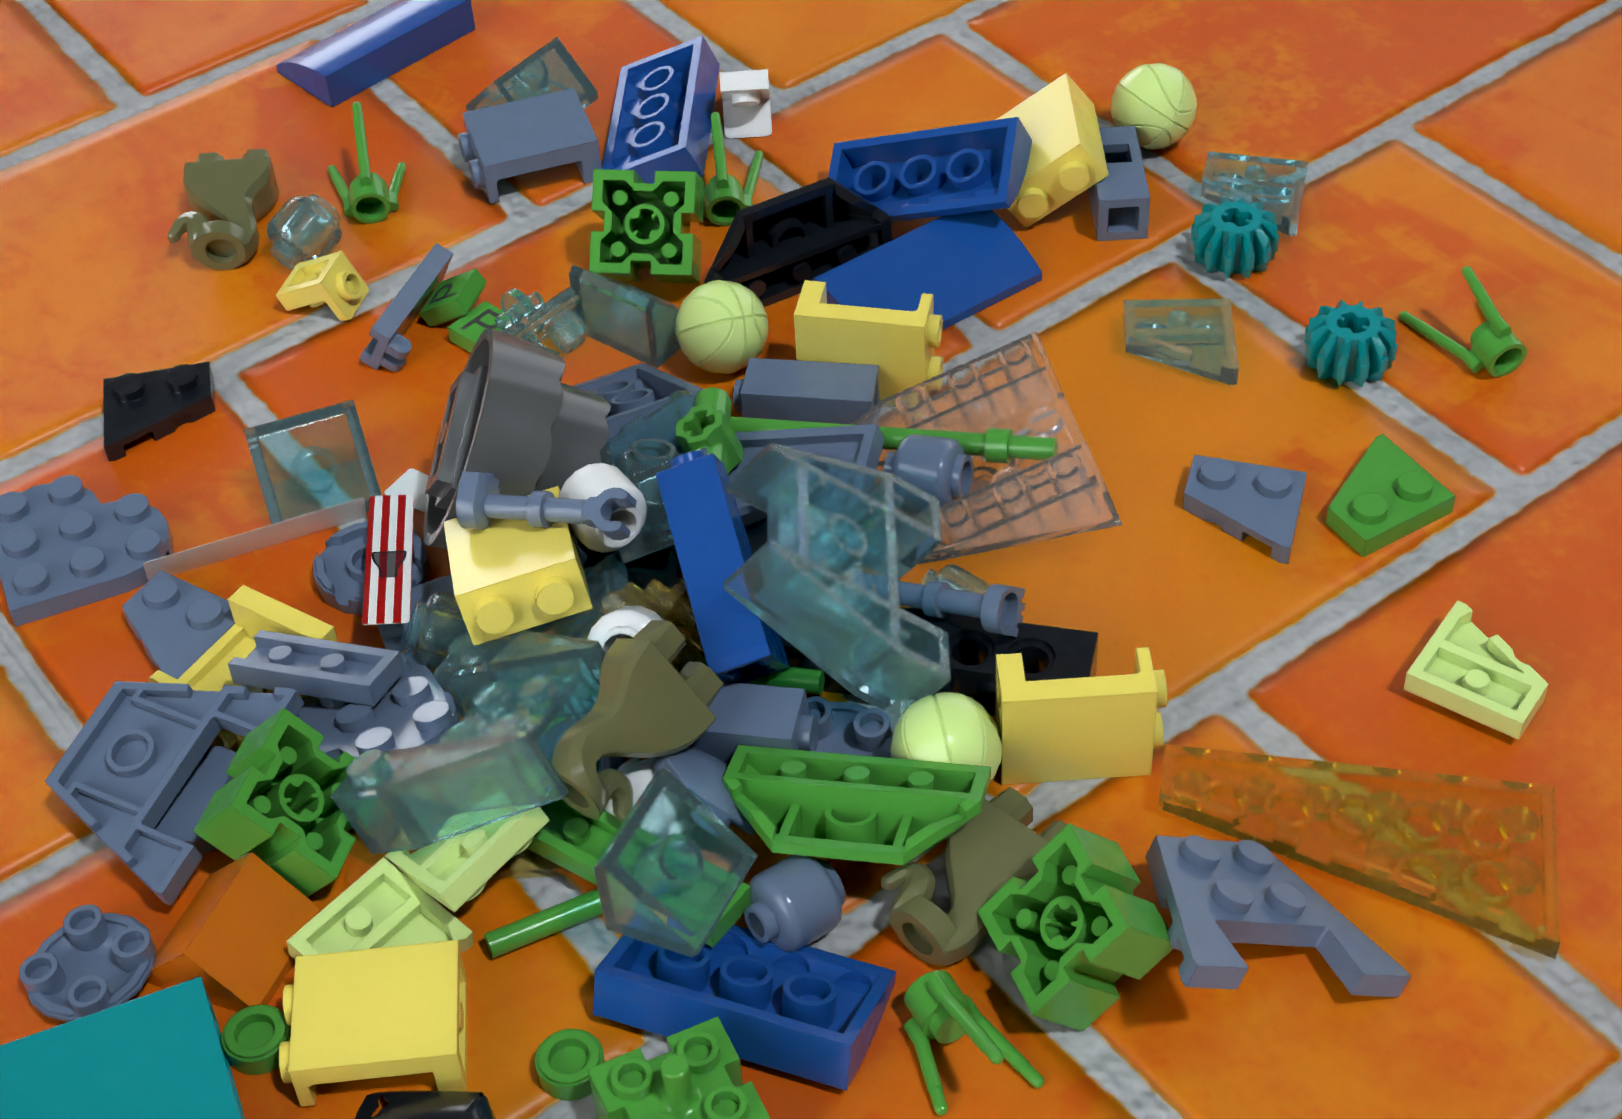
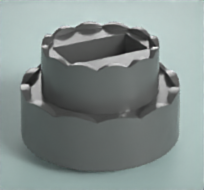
[423,328,611,550]

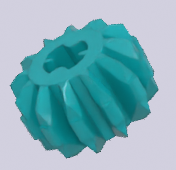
[1191,197,1279,279]
[1304,300,1398,387]

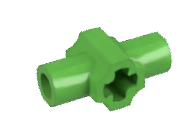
[676,387,743,476]

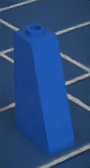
[655,451,790,684]

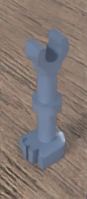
[456,471,637,540]
[846,573,1025,637]

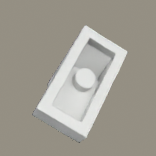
[719,69,772,139]

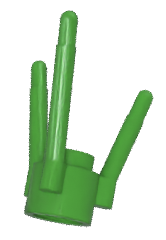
[327,101,406,223]
[703,112,764,226]
[1399,266,1527,377]
[904,970,1045,1116]

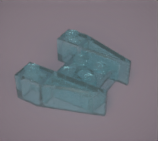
[724,442,951,717]
[331,631,606,854]

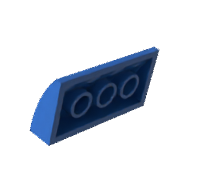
[276,0,475,108]
[602,36,720,183]
[828,117,1032,222]
[814,210,1042,330]
[593,910,896,1091]

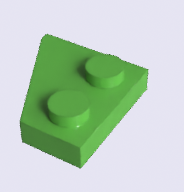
[1326,434,1455,557]

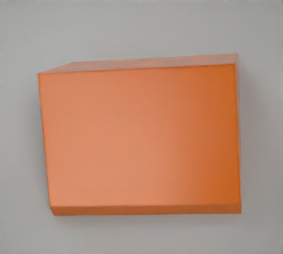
[145,852,322,1012]

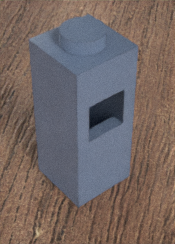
[1088,126,1150,241]
[733,358,880,425]
[690,681,819,765]

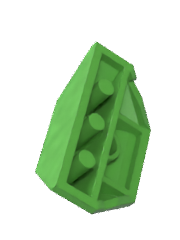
[722,745,991,865]

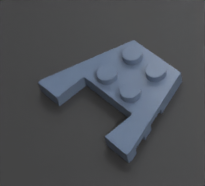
[45,681,304,906]
[1145,835,1411,997]

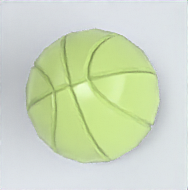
[1111,63,1197,149]
[676,280,768,374]
[890,692,1002,784]

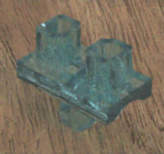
[495,287,589,354]

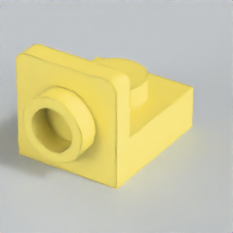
[275,251,369,322]

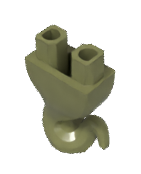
[167,149,279,270]
[547,620,724,822]
[880,787,1067,967]

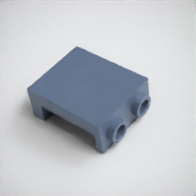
[458,88,602,204]

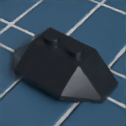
[704,177,892,307]

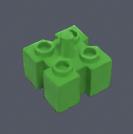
[589,169,705,283]
[193,707,385,897]
[977,823,1174,1031]
[587,1016,771,1119]

